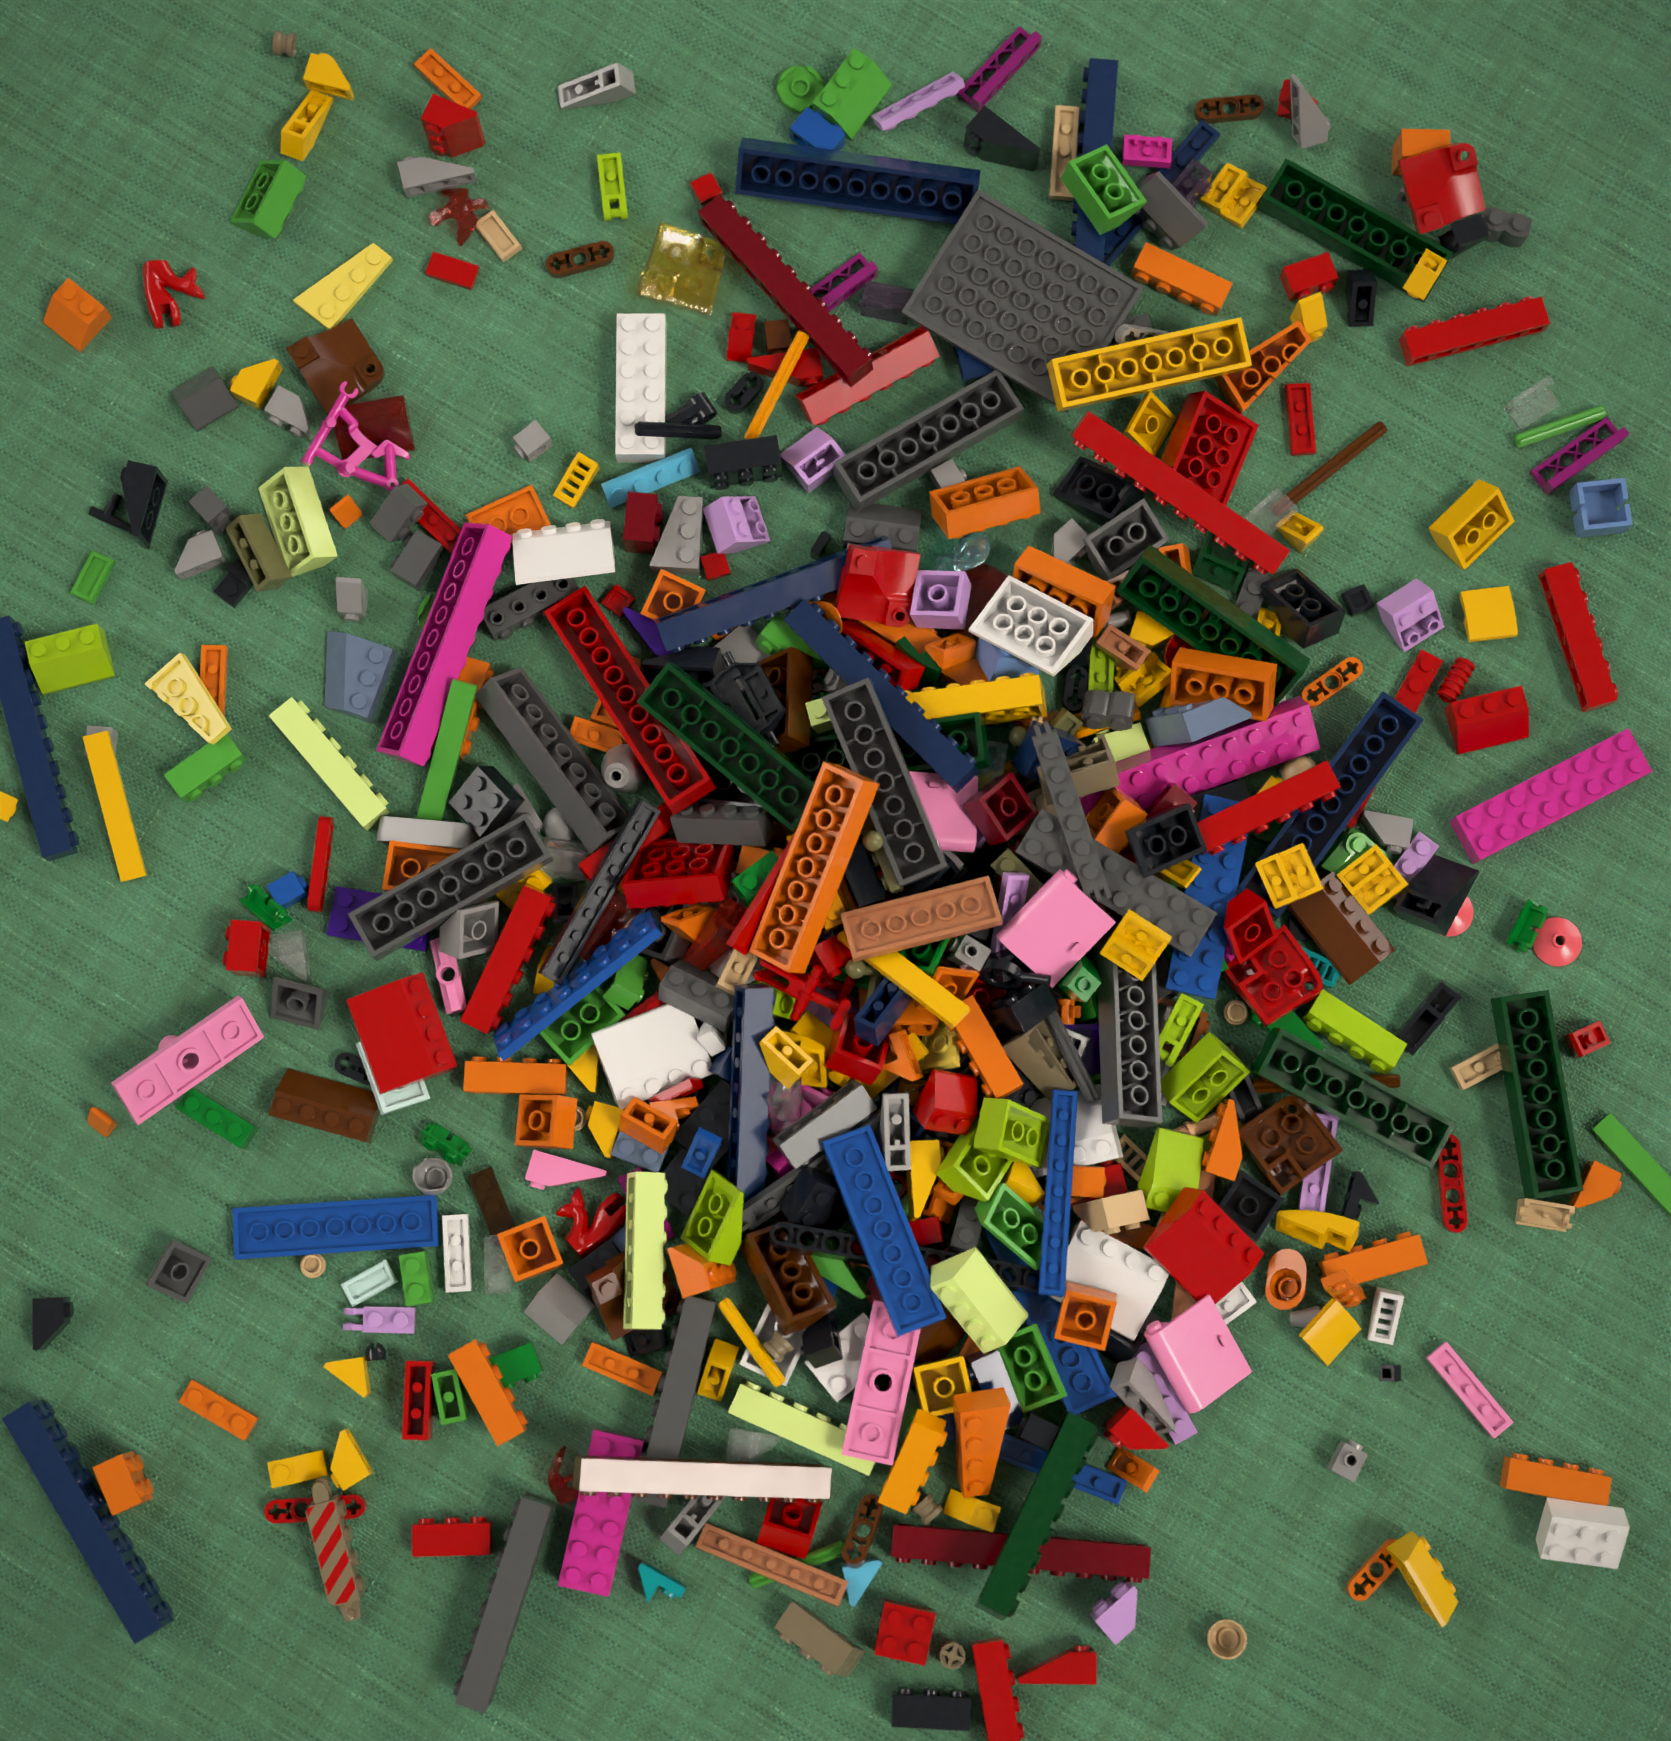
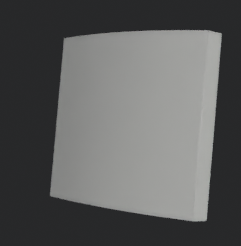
[714,625,770,692]

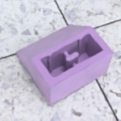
[780,427,845,494]
[703,496,770,554]
[1376,578,1444,652]
[1089,1581,1137,1645]

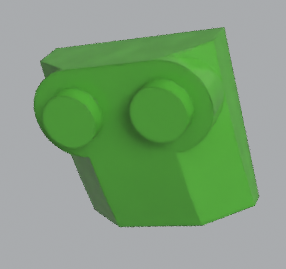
[1319,827,1388,886]

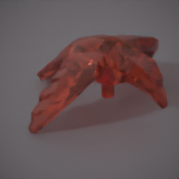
[429,188,488,246]
[547,1445,580,1505]

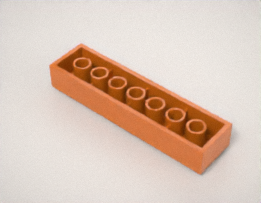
[749,762,879,974]

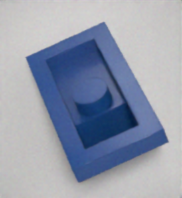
[681,1127,722,1179]

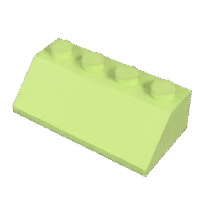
[258,467,338,577]
[930,1247,1028,1354]

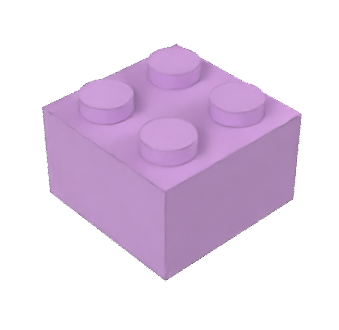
[910,570,971,629]

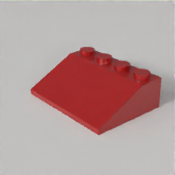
[1161,391,1259,505]
[621,838,733,909]
[346,972,457,1095]
[1143,1187,1264,1304]

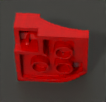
[1398,142,1486,234]
[835,544,920,627]
[1221,925,1323,1027]

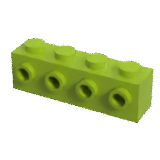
[1301,989,1407,1075]

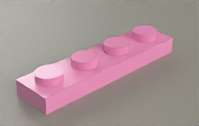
[1426,1342,1513,1439]

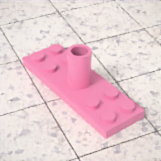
[111,996,264,1125]
[842,1300,921,1465]

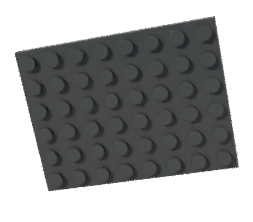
[901,190,1144,413]

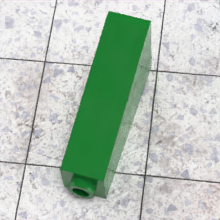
[1048,953,1101,1003]

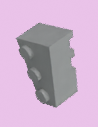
[649,496,704,576]

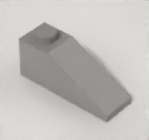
[558,62,636,110]
[1290,74,1331,149]
[397,156,477,198]
[879,1093,911,1171]
[1110,1358,1175,1435]
[659,1495,726,1555]

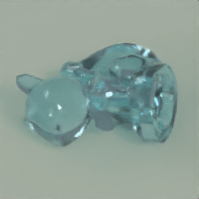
[933,532,991,571]

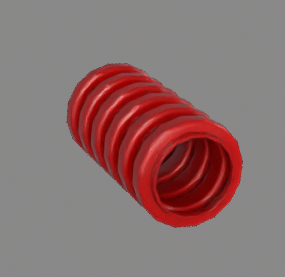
[1436,657,1475,704]

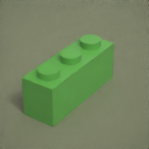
[164,733,247,803]

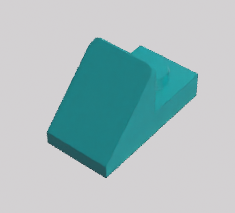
[638,1561,687,1603]

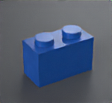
[790,107,845,151]

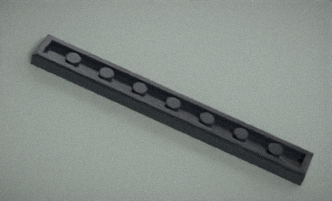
[538,798,661,985]

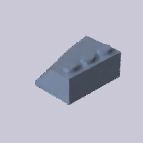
[325,631,397,724]
[1145,697,1252,747]

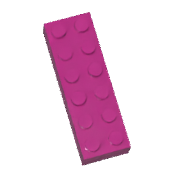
[558,1429,645,1597]

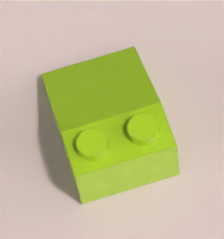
[973,1097,1050,1169]
[1136,1127,1204,1212]
[680,1170,744,1266]

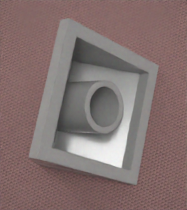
[524,1273,595,1345]

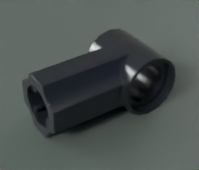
[665,392,717,424]

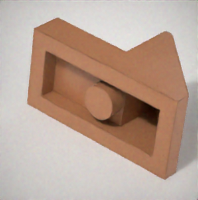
[1095,624,1151,671]

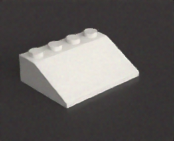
[512,519,615,585]
[969,575,1093,677]
[591,1004,713,1110]
[1029,1084,1123,1178]
[1049,1221,1169,1341]

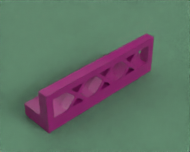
[957,26,1042,113]
[811,253,878,312]
[1529,417,1629,495]

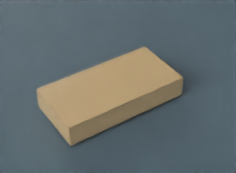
[474,210,522,263]

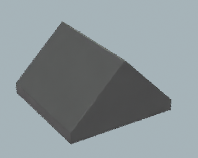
[172,366,239,432]
[270,977,330,1030]
[145,1239,213,1304]

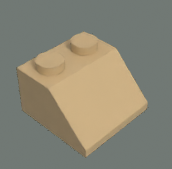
[1073,1190,1149,1235]

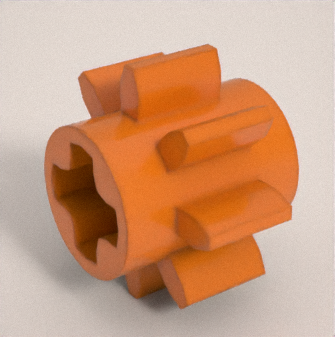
[1056,999,1081,1024]

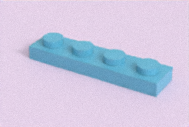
[601,448,700,508]

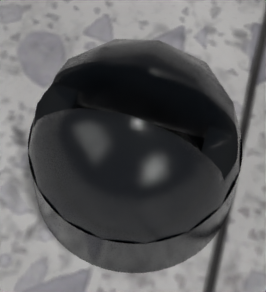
[365,1343,386,1361]

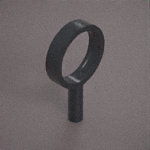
[980,959,1051,990]

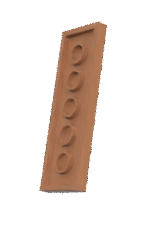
[840,876,1003,962]

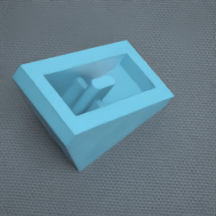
[842,1557,883,1607]

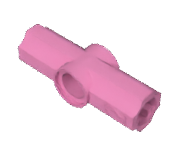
[430,938,467,1015]

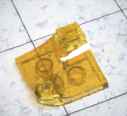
[636,222,725,315]

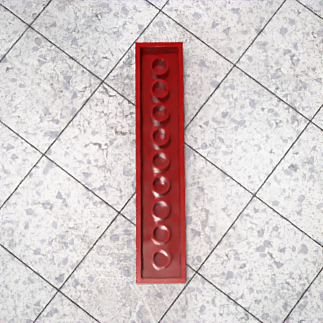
[544,585,716,815]

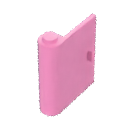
[909,771,978,853]
[996,869,1116,988]
[1144,1295,1252,1414]

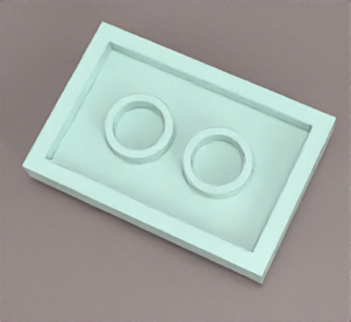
[356,1042,430,1115]

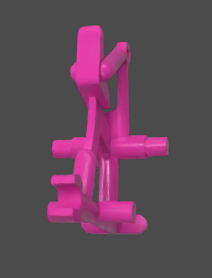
[299,381,410,491]

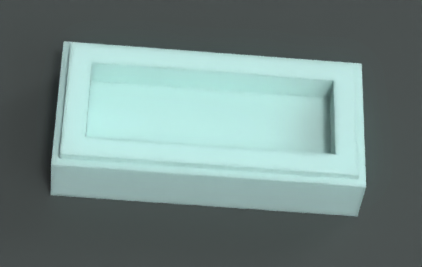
[341,1260,399,1307]

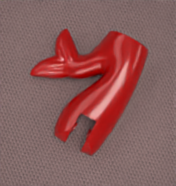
[142,260,205,329]
[556,1188,626,1259]

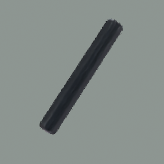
[634,421,722,439]

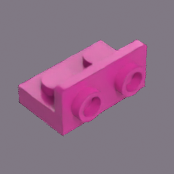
[1122,134,1172,168]

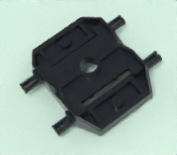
[693,651,786,763]

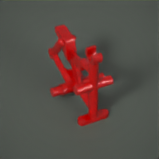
[753,958,856,1031]

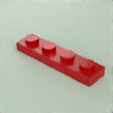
[401,478,461,555]

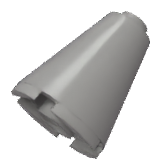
[601,744,649,793]

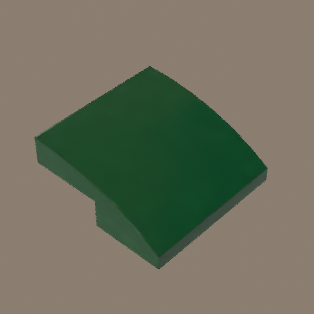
[1192,532,1250,592]
[895,636,942,689]

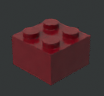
[623,492,664,555]
[963,772,1039,846]

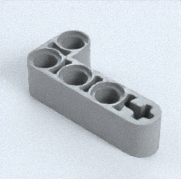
[376,816,479,850]

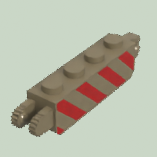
[305,1477,366,1622]

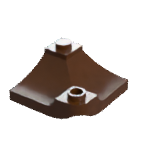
[286,318,385,416]
[1239,1096,1343,1196]
[585,1251,680,1341]

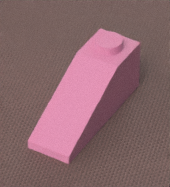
[525,1150,608,1190]

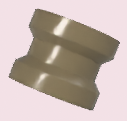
[272,31,297,57]
[762,1330,794,1363]
[911,1493,943,1526]
[939,1640,966,1669]

